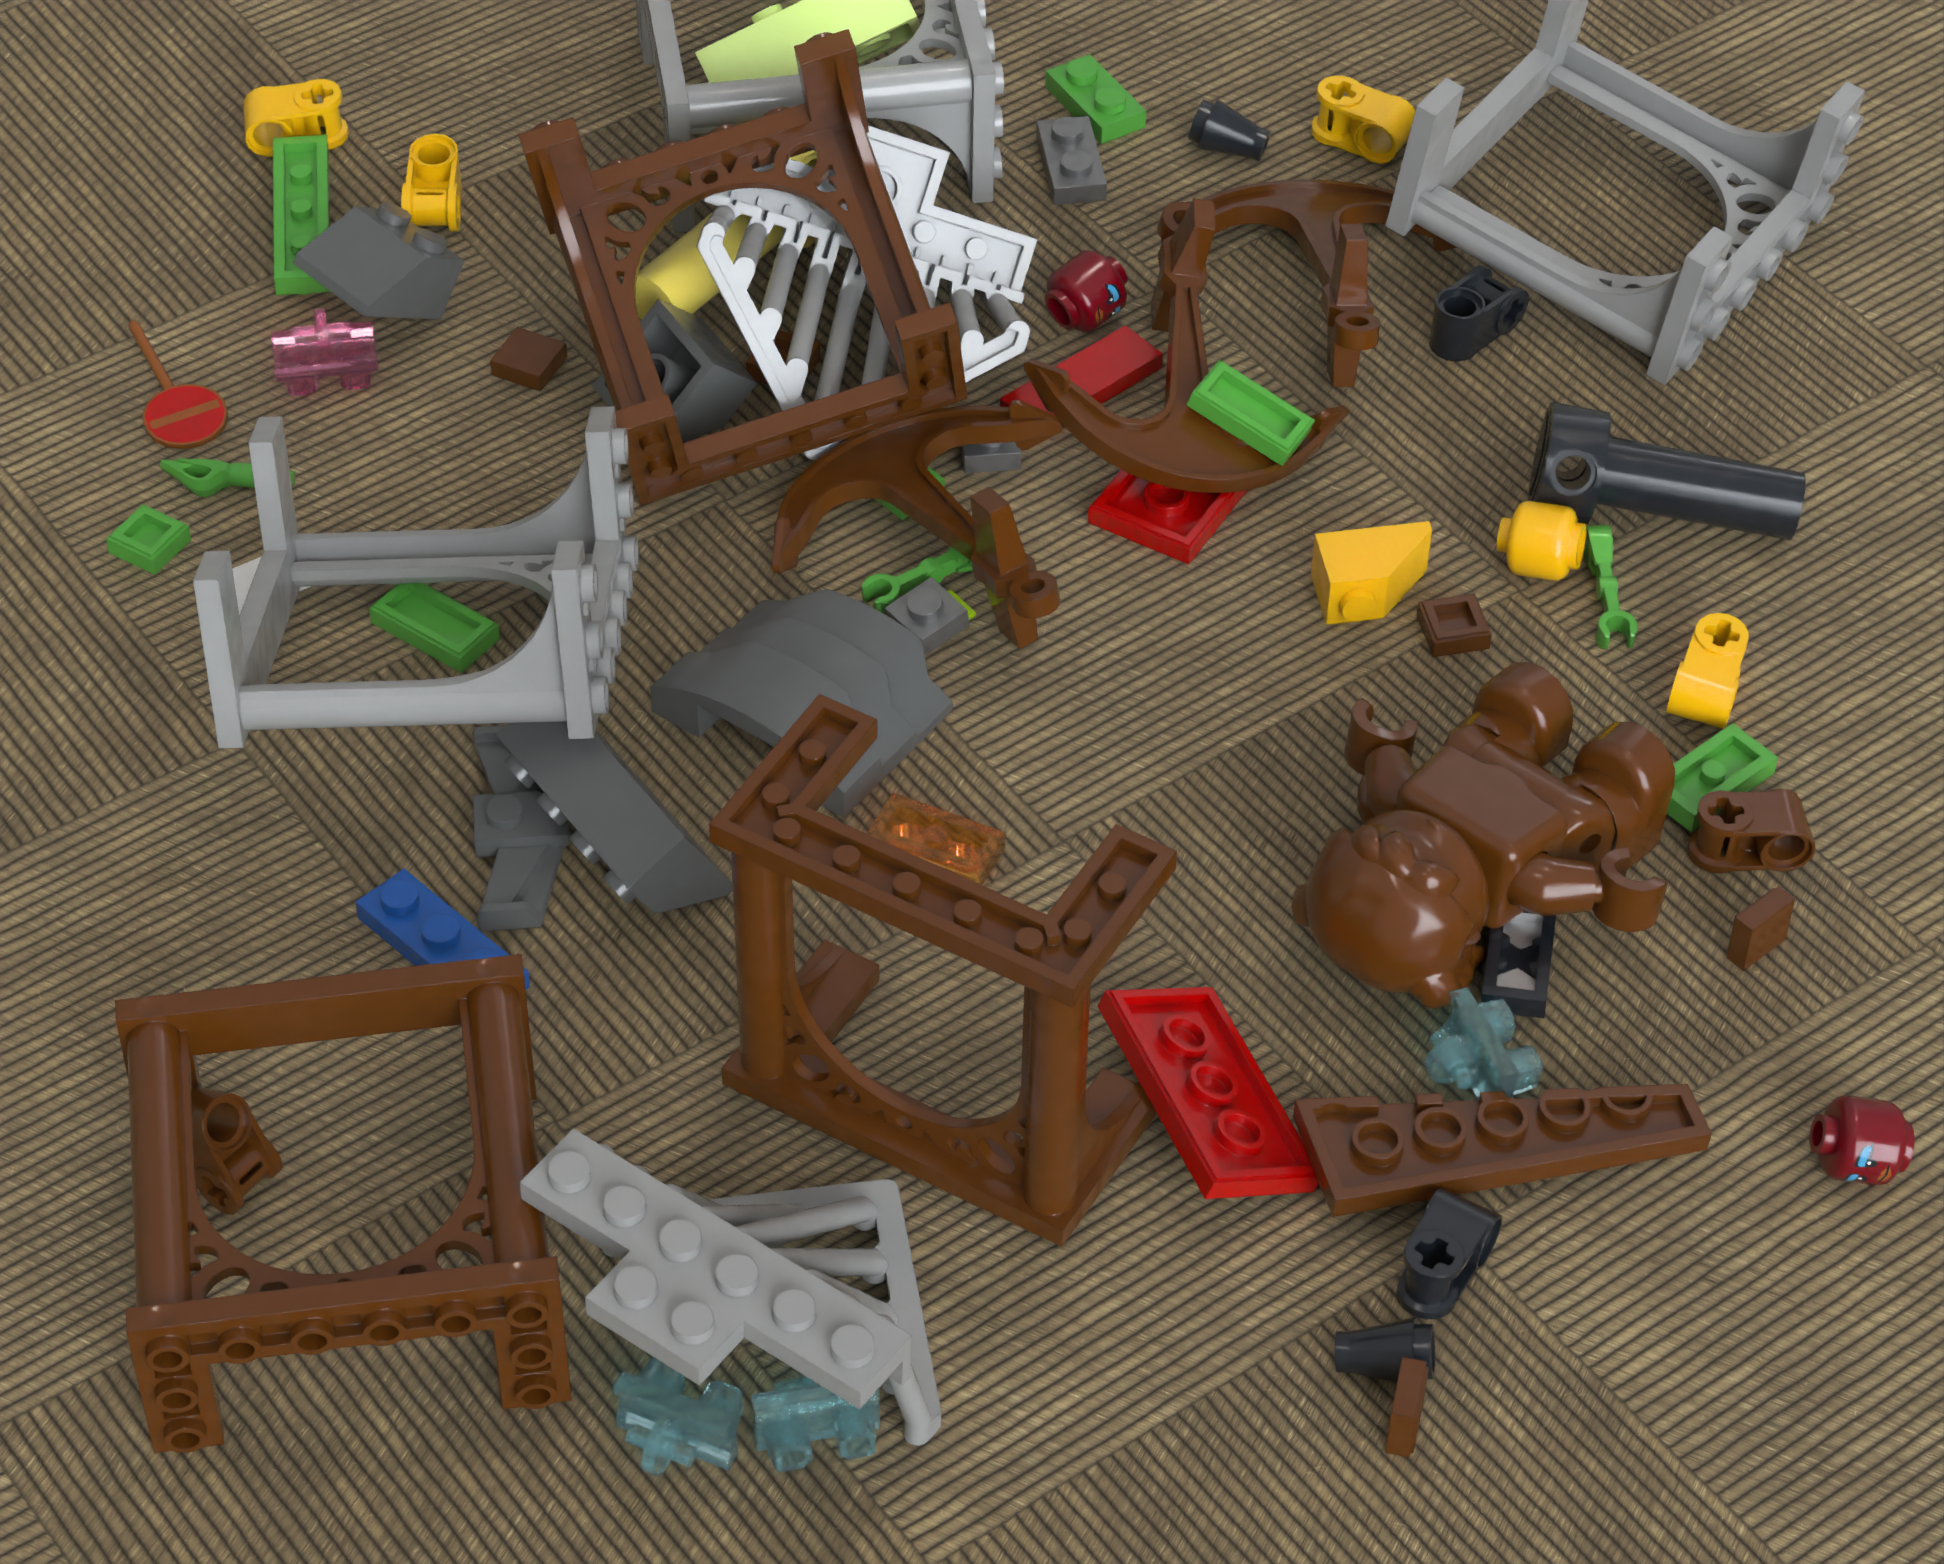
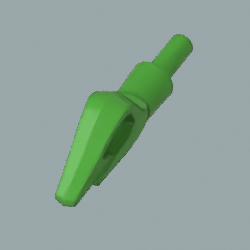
[160,458,296,497]

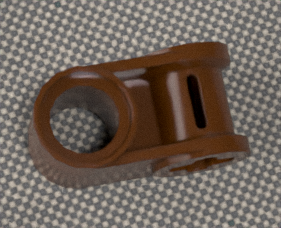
[1688,789,1815,874]
[192,1085,283,1215]

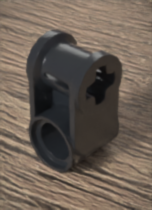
[1429,265,1529,361]
[1396,1188,1503,1319]

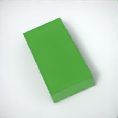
[1187,360,1315,467]
[369,583,500,673]

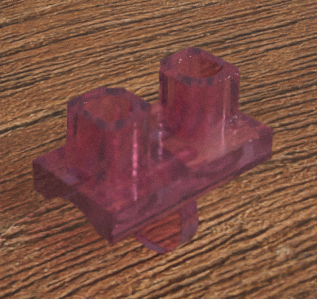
[271,307,379,396]

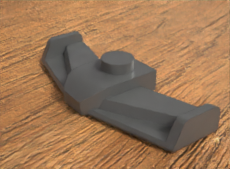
[472,725,569,932]

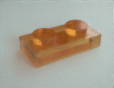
[866,792,1006,885]

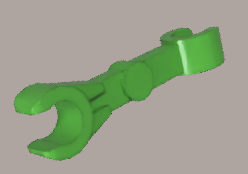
[1583,525,1638,649]
[862,547,973,615]

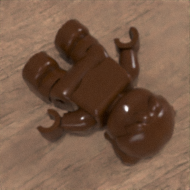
[1291,662,1675,1009]

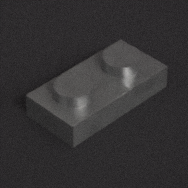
[1036,116,1107,205]

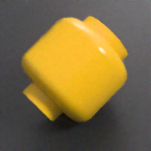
[1497,501,1586,581]

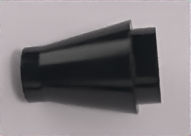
[1188,99,1271,161]
[1335,1317,1436,1382]

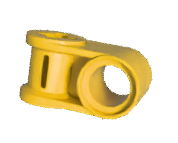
[1311,76,1415,164]
[243,79,349,157]
[401,133,462,232]
[1666,613,1749,729]

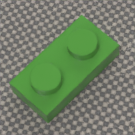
[1045,54,1146,144]
[1667,723,1778,832]

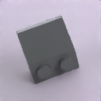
[293,203,465,319]
[592,299,757,443]

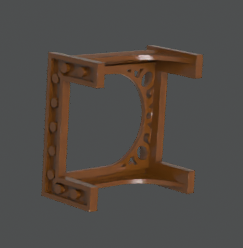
[518,29,968,505]
[709,694,1177,1247]
[115,954,572,1453]

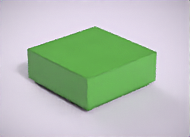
[106,504,191,575]

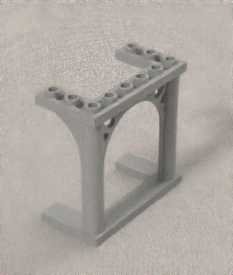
[636,0,1004,233]
[1386,0,1866,385]
[193,406,639,748]

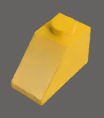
[1311,521,1432,625]

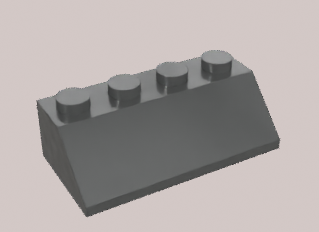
[496,721,733,914]

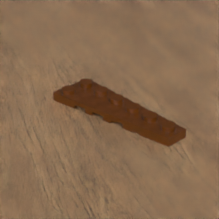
[1293,1084,1712,1217]

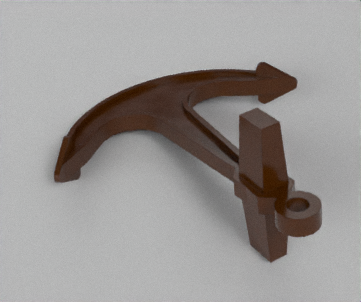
[1161,180,1457,387]
[1024,198,1349,493]
[772,400,1064,649]

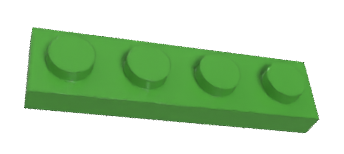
[273,135,331,295]

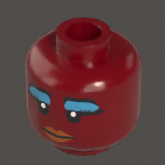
[1045,250,1128,333]
[1809,1095,1915,1186]

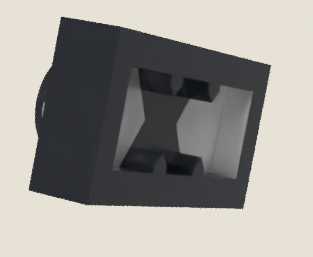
[1480,910,1556,1018]

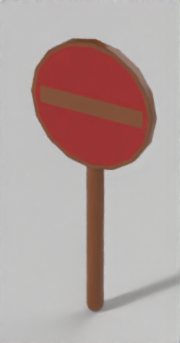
[128,320,228,449]

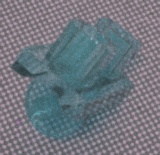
[1424,987,1543,1100]
[613,1357,743,1476]
[751,1372,880,1472]

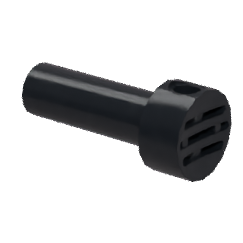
[1528,402,1806,540]

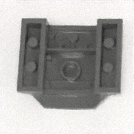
[650,589,953,818]

